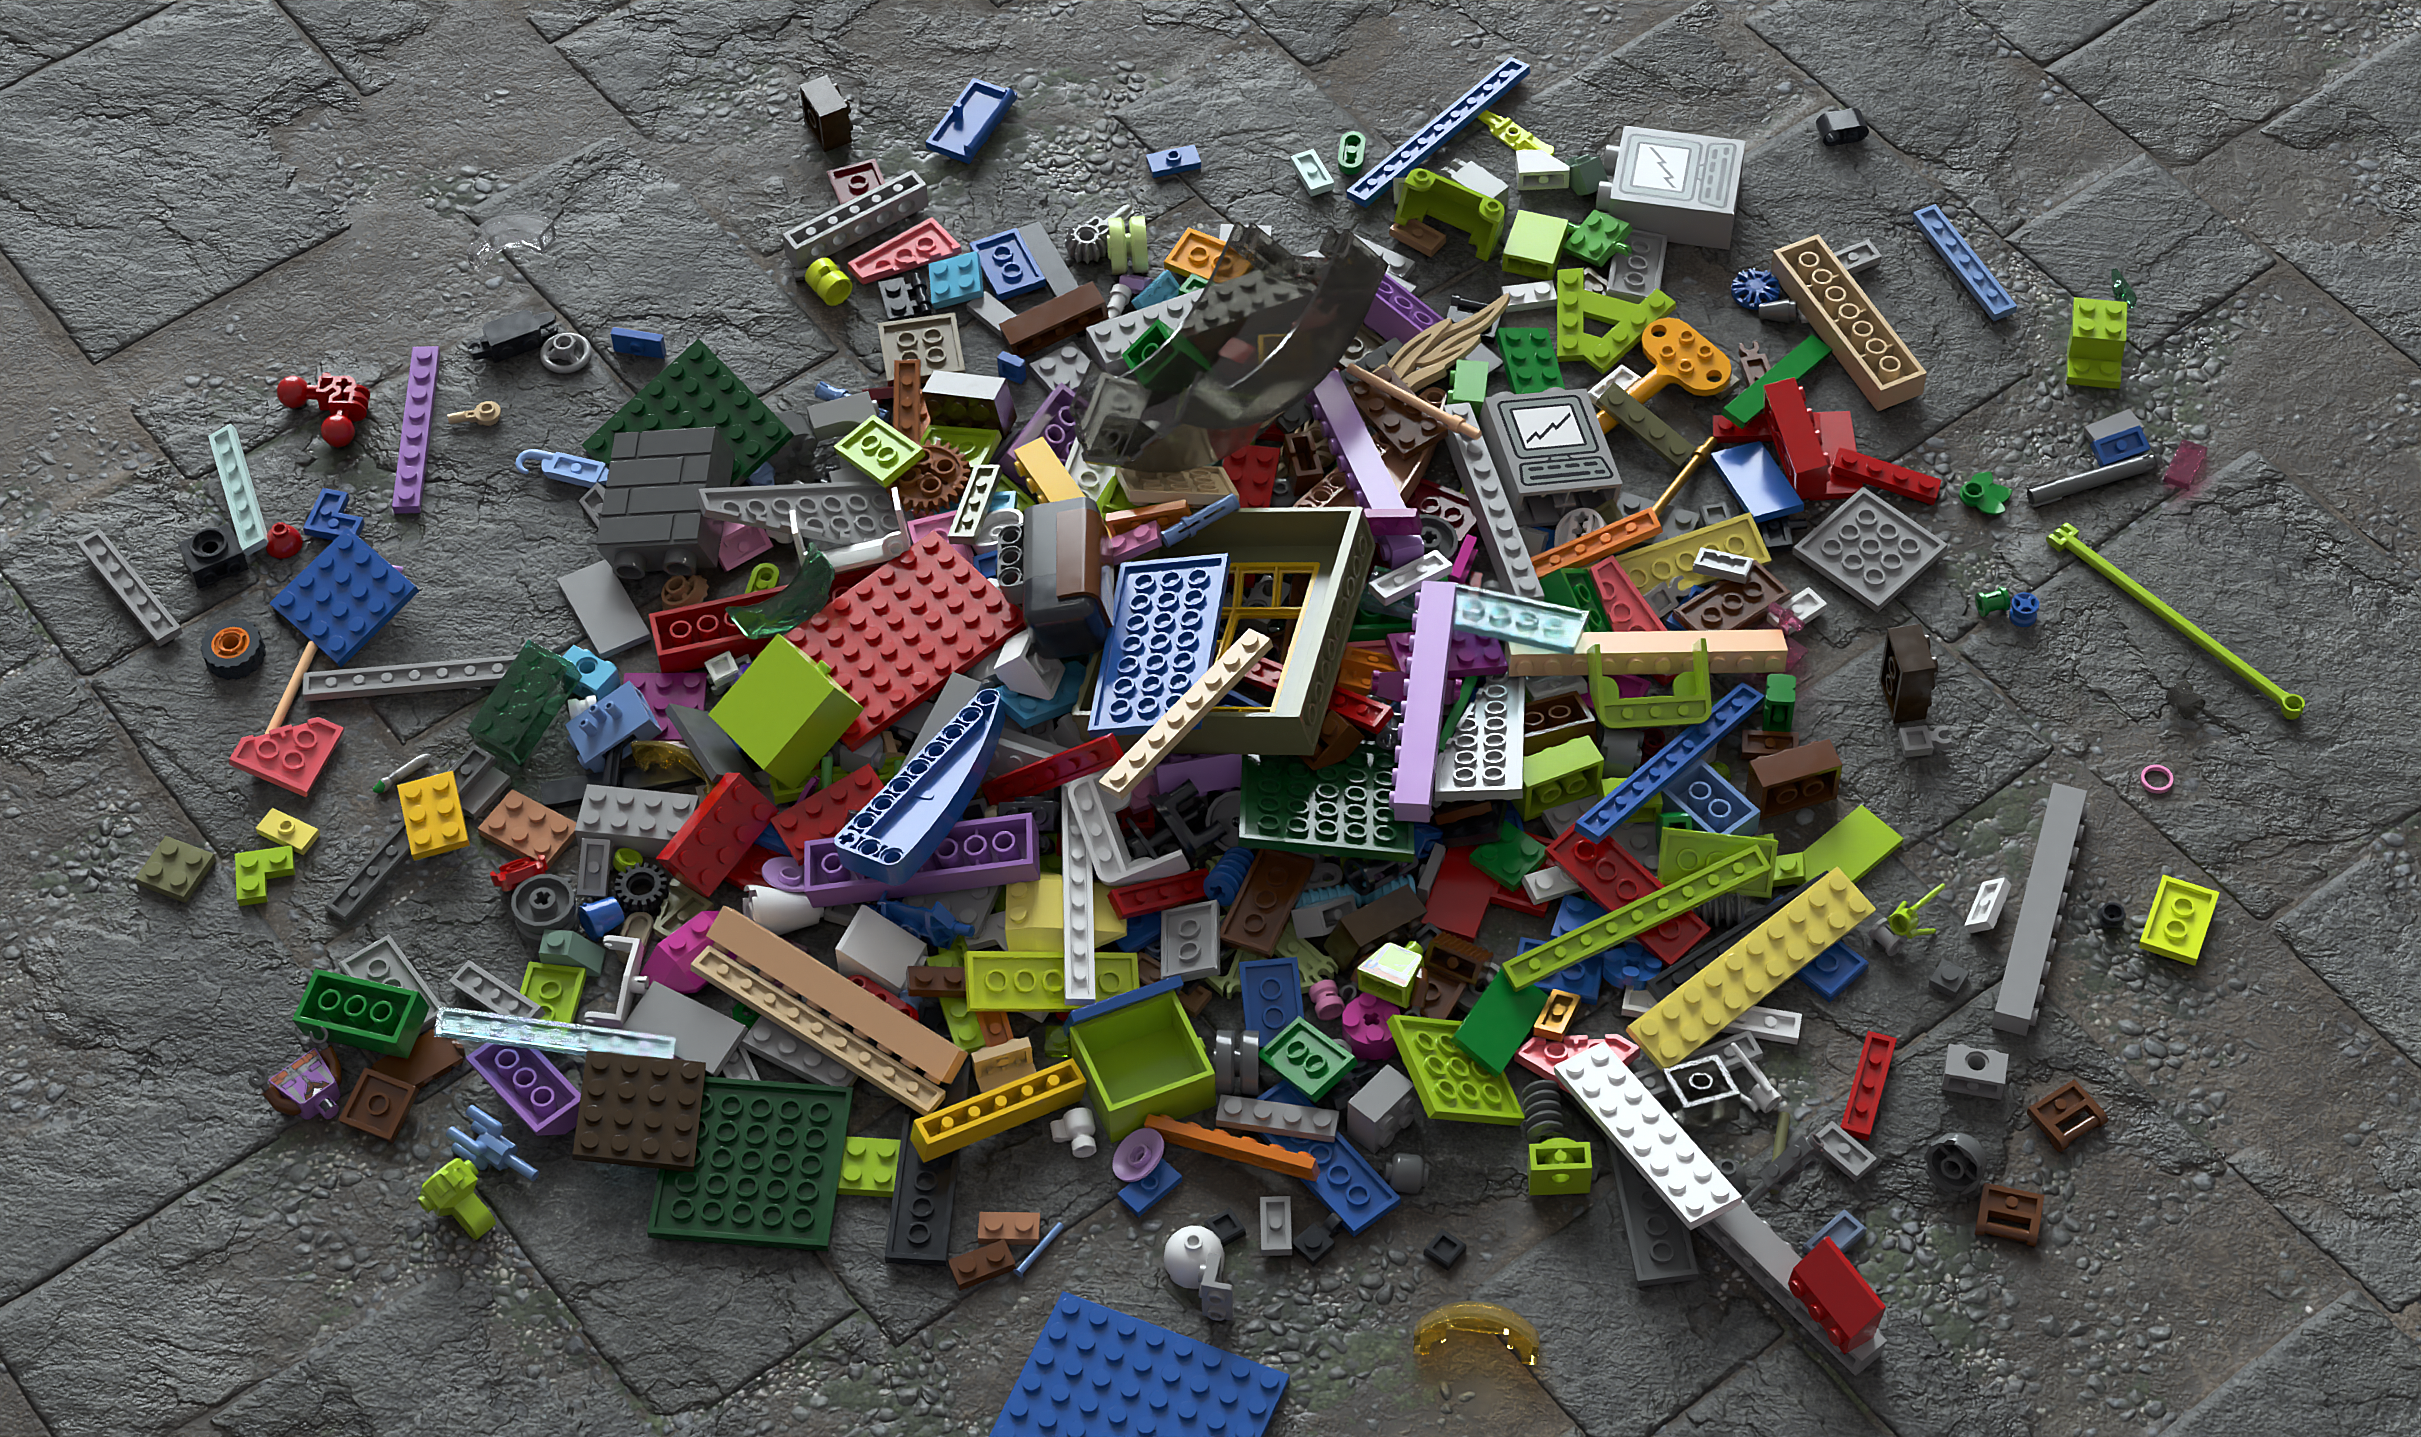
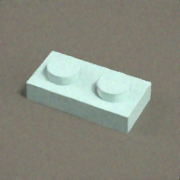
[1290,149,1334,197]

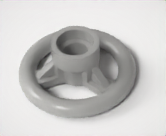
[540,333,592,373]

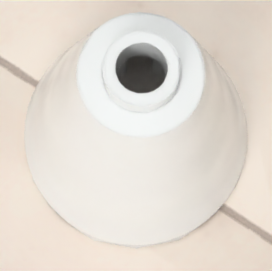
[743,885,824,936]

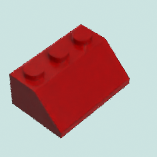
[1788,1236,1886,1355]

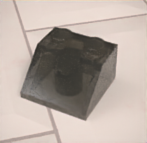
[1662,1055,1741,1133]

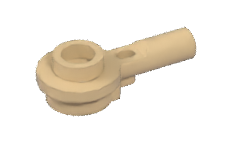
[447,401,501,426]

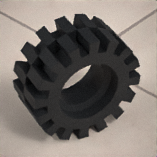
[615,863,669,916]

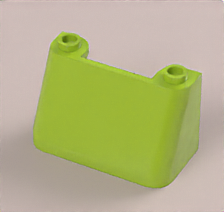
[1394,168,1505,262]

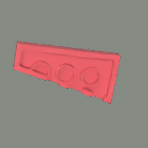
[848,217,962,285]
[1589,555,1668,632]

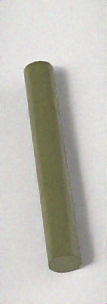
[1769,1112,1790,1194]

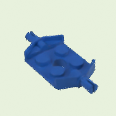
[862,890,975,950]

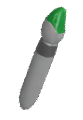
[373,753,431,793]

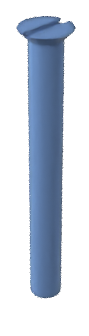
[1013,1222,1064,1278]

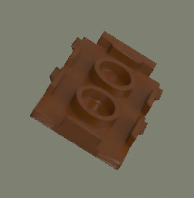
[372,1025,466,1089]

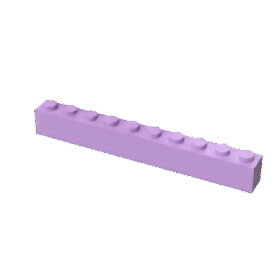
[1389,581,1456,822]

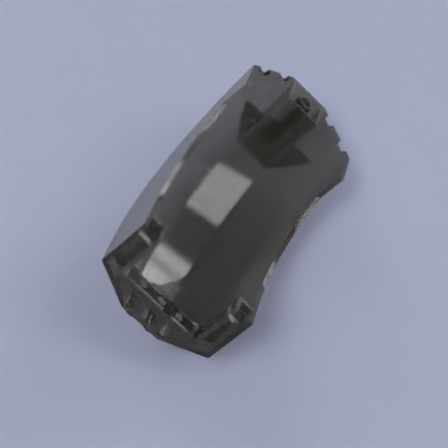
[1069,222,1389,473]

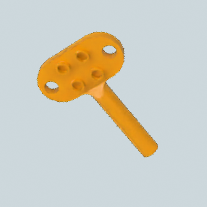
[1596,317,1732,435]

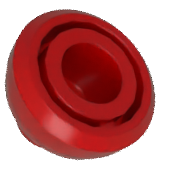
[265,522,303,558]

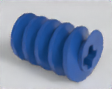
[1203,846,1255,907]

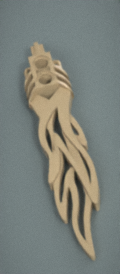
[1276,293,1510,478]

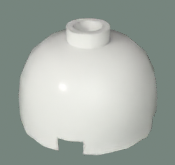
[1164,1226,1225,1289]

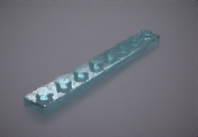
[434,1006,676,1059]

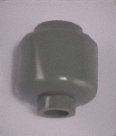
[1383,1153,1429,1194]

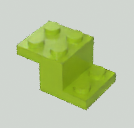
[2066,297,2127,389]

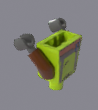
[1341,941,1429,1017]

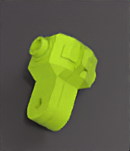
[417,1158,496,1240]

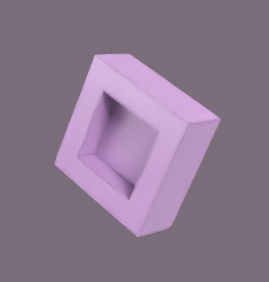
[1119,273,1152,294]

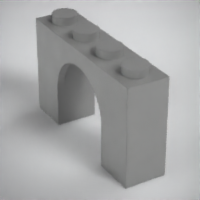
[807,391,880,483]

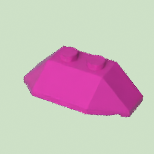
[639,911,738,994]

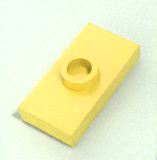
[256,808,320,855]

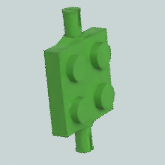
[1562,210,1633,267]

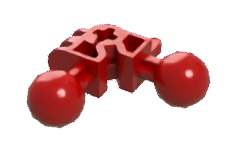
[277,372,371,448]

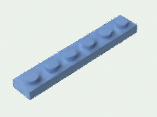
[1912,204,2017,321]

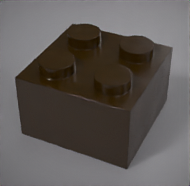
[799,75,853,152]

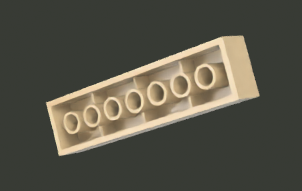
[1771,234,1927,412]

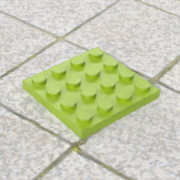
[1386,1014,1525,1126]

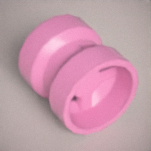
[1309,980,1345,1021]

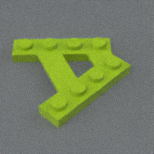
[1557,268,1677,374]

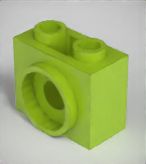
[1527,1138,1592,1195]

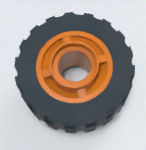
[200,618,266,680]

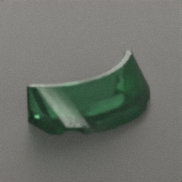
[725,541,835,640]

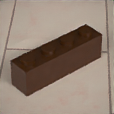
[999,281,1109,358]

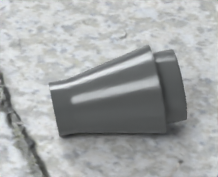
[1759,298,1797,324]

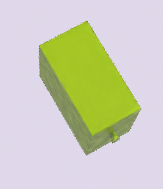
[708,633,864,790]
[1069,990,1216,1143]

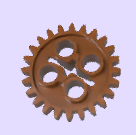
[885,439,971,515]

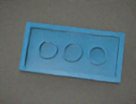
[995,660,1086,729]

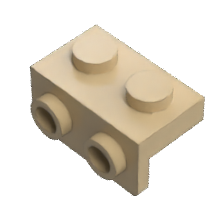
[971,1037,1036,1094]

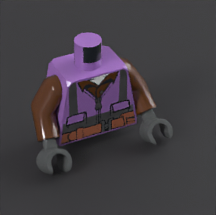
[248,1026,342,1119]

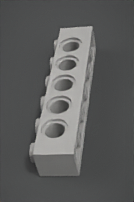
[782,170,929,269]

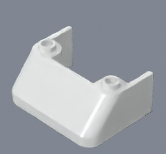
[789,487,911,580]
[1068,766,1190,886]

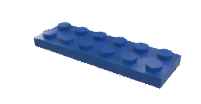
[1256,1080,1401,1237]

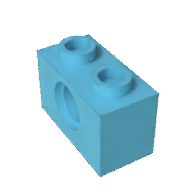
[553,645,621,702]

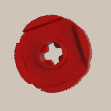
[490,855,548,892]

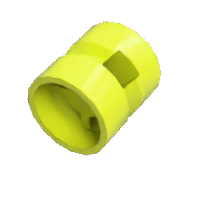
[805,258,852,306]

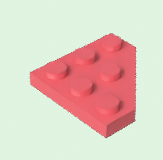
[229,717,344,797]
[1514,1034,1640,1094]

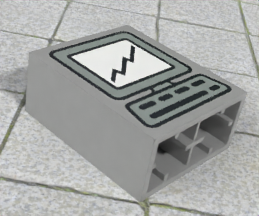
[1596,126,1746,250]
[1478,387,1623,528]

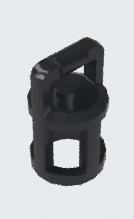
[1343,851,1419,896]

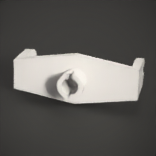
[584,935,649,1029]

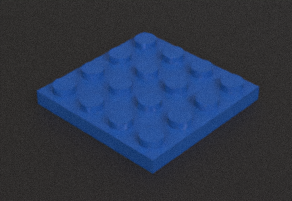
[269,527,419,668]

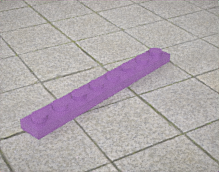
[392,346,440,514]

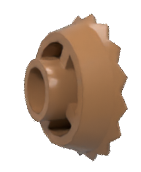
[661,574,709,611]

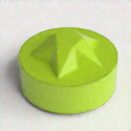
[612,848,643,874]

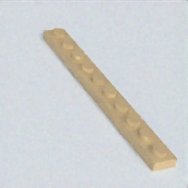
[691,945,946,1116]

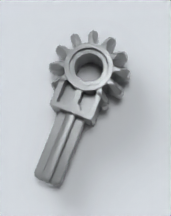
[1065,204,1135,264]

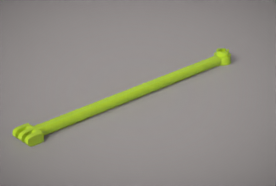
[2046,522,2305,719]

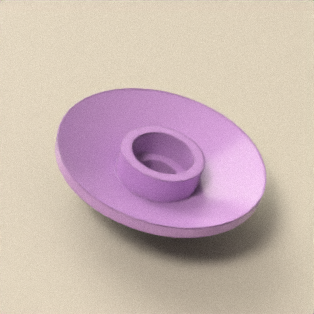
[762,857,804,892]
[1112,1128,1164,1182]

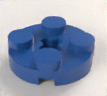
[1602,943,1662,991]

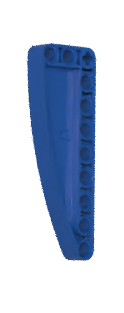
[834,689,1006,886]

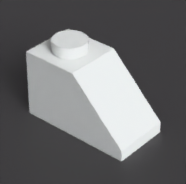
[1515,149,1570,190]

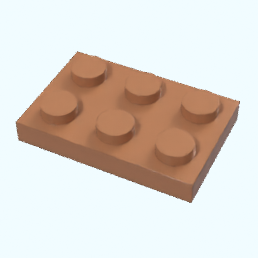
[478,789,576,871]

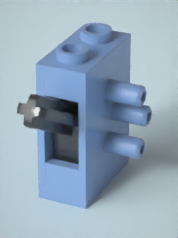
[565,681,662,787]

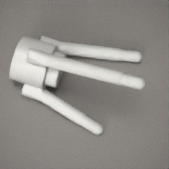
[1713,1043,1782,1113]

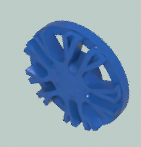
[1731,268,1780,310]

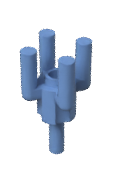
[446,1105,539,1182]

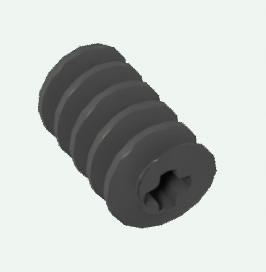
[1691,892,1746,929]
[1522,1080,1565,1144]

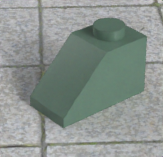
[539,929,606,977]

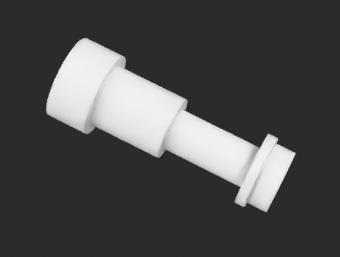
[1100,284,1132,323]

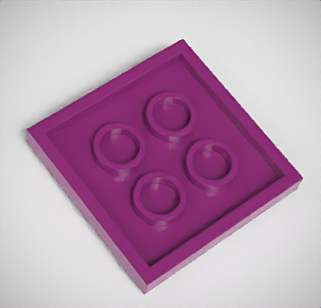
[623,673,708,746]

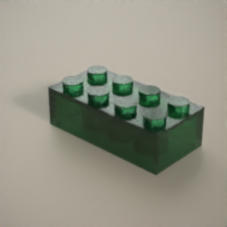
[466,639,582,767]

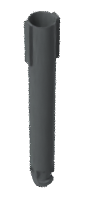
[2026,453,2162,508]

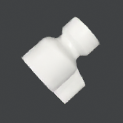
[1050,1108,1097,1158]

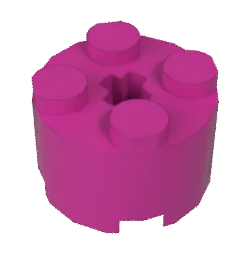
[1342,992,1401,1061]

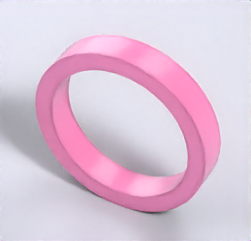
[2140,765,2173,794]

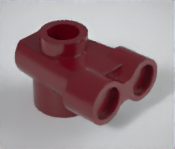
[1639,728,1665,768]

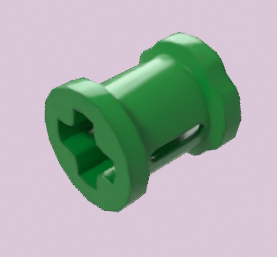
[1975,586,2011,617]

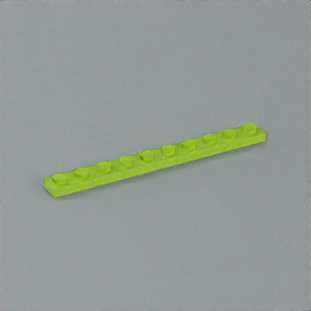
[1501,844,1771,992]

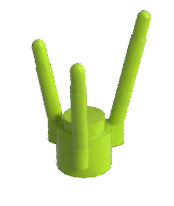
[1887,884,1946,939]

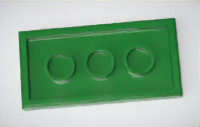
[1450,961,1549,1078]

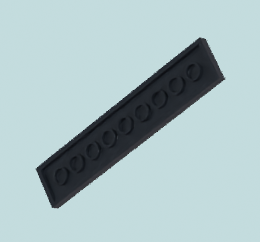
[885,1001,972,1267]

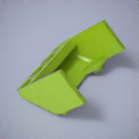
[1587,638,1712,729]

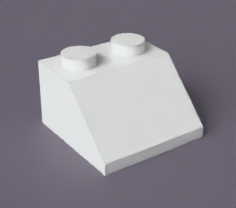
[994,630,1066,700]

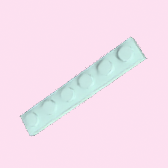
[208,423,268,556]

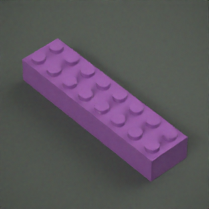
[804,813,1040,908]

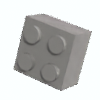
[1347,1064,1415,1154]

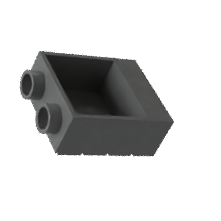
[596,427,735,580]

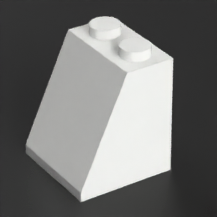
[835,905,929,997]

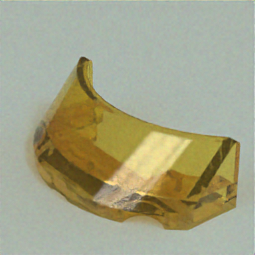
[630,740,718,797]
[1413,1301,1540,1365]

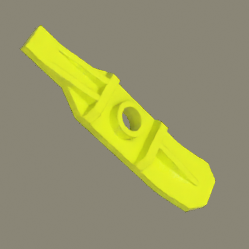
[1477,110,1554,156]

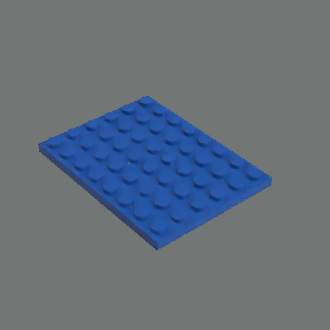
[989,1291,1290,1437]

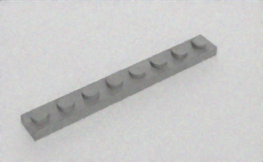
[303,655,527,701]

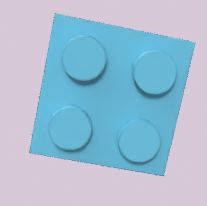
[928,251,984,309]

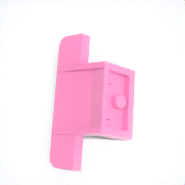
[718,521,773,572]

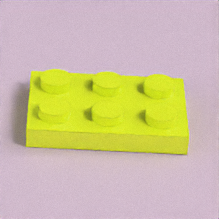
[2138,875,2220,966]

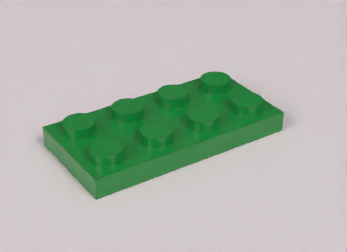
[1495,328,1565,395]

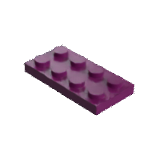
[1385,626,1508,678]

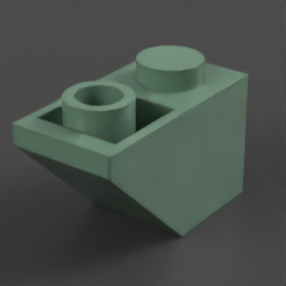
[1564,154,1609,195]

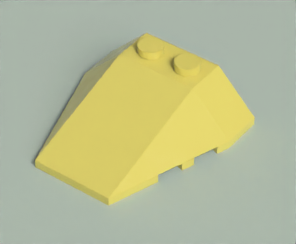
[1005,871,1127,952]

